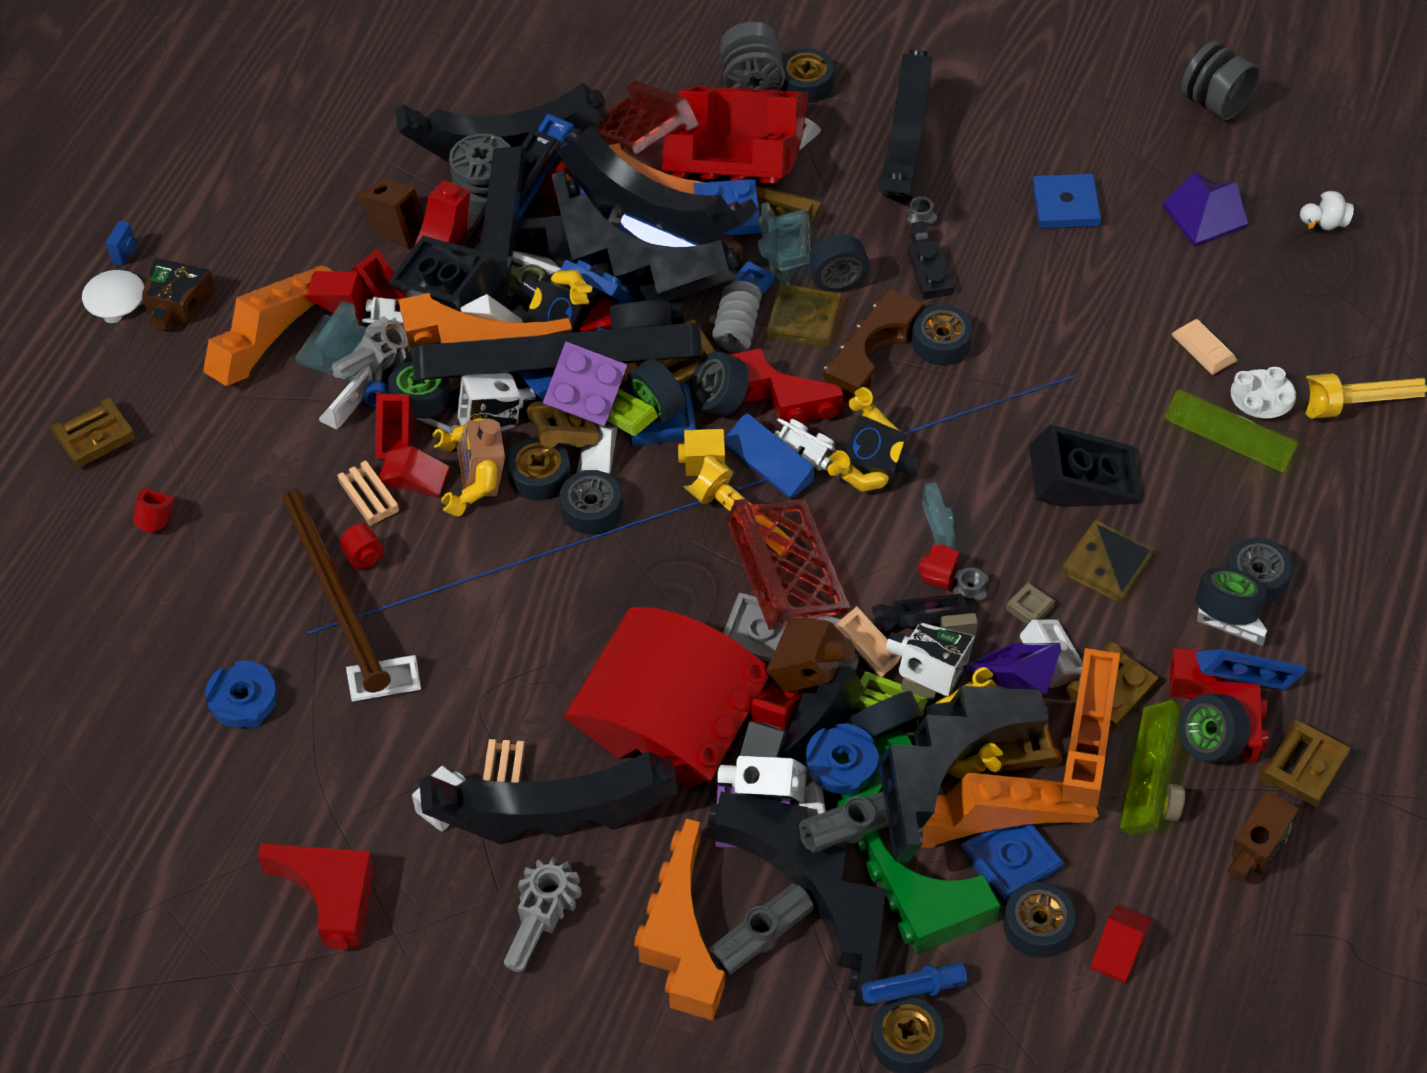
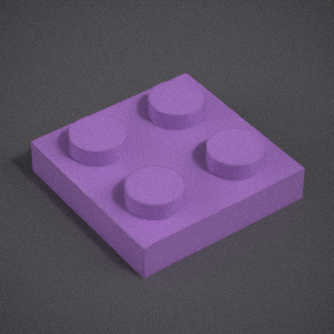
[542,342,627,427]

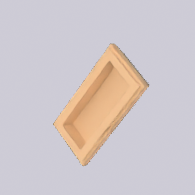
[1172,319,1238,376]
[835,606,902,677]

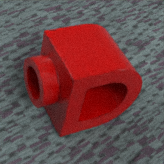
[132,487,175,533]
[340,523,385,571]
[918,544,959,591]

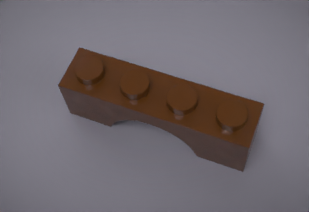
[823,288,923,403]

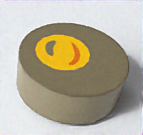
[1162,783,1185,821]

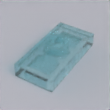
[922,482,955,549]

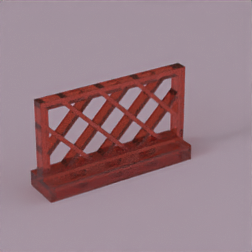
[594,80,698,155]
[726,499,850,630]

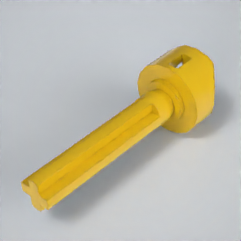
[1305,373,1427,419]
[684,454,797,559]

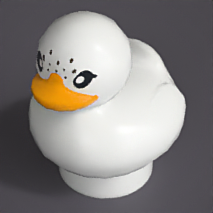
[1300,191,1354,230]

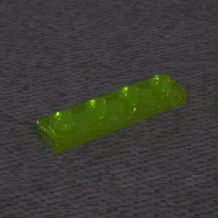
[1164,389,1299,473]
[1120,700,1181,835]

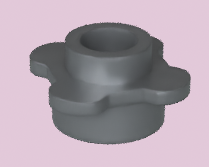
[904,196,937,225]
[953,567,989,601]

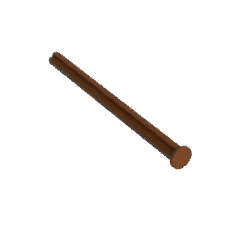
[283,489,391,693]

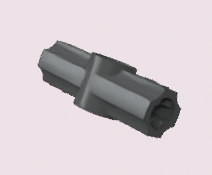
[799,792,888,853]
[708,883,814,977]

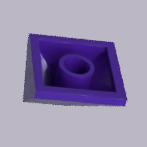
[1163,172,1248,247]
[963,643,1061,694]

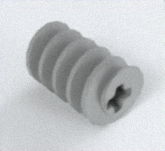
[713,281,762,353]

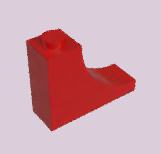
[414,180,470,247]
[258,844,374,950]

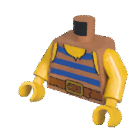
[432,418,505,516]

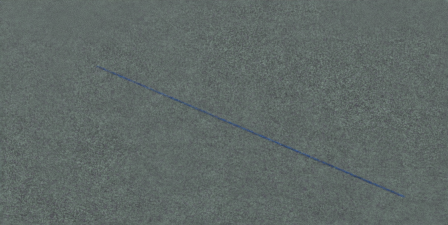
[306,375,1074,635]

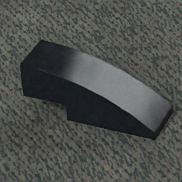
[781,666,864,767]

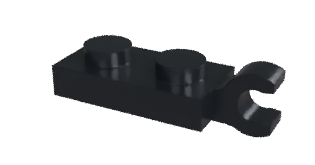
[907,221,954,300]
[872,593,968,634]

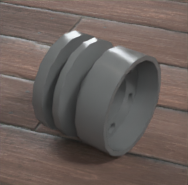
[719,22,785,90]
[1181,40,1261,120]
[449,134,510,215]

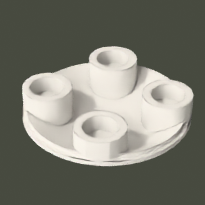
[82,270,144,323]
[1231,367,1296,418]

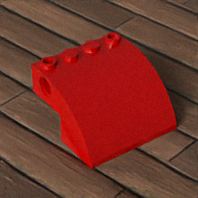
[662,86,808,183]
[563,607,769,789]

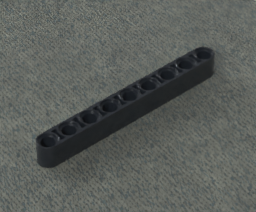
[411,323,703,380]

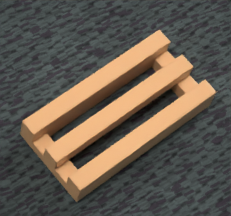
[337,461,399,526]
[483,739,525,782]

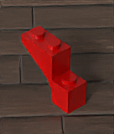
[730,349,843,427]
[1169,648,1268,764]

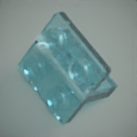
[758,202,811,287]
[296,301,367,381]

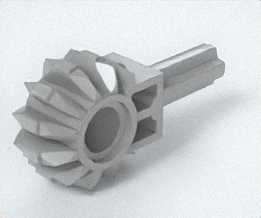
[332,316,412,379]
[504,857,581,972]

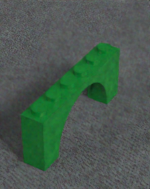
[826,728,1000,955]

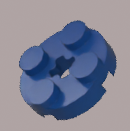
[205,661,278,729]
[806,723,879,796]

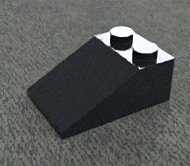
[387,235,506,312]
[1029,424,1142,507]

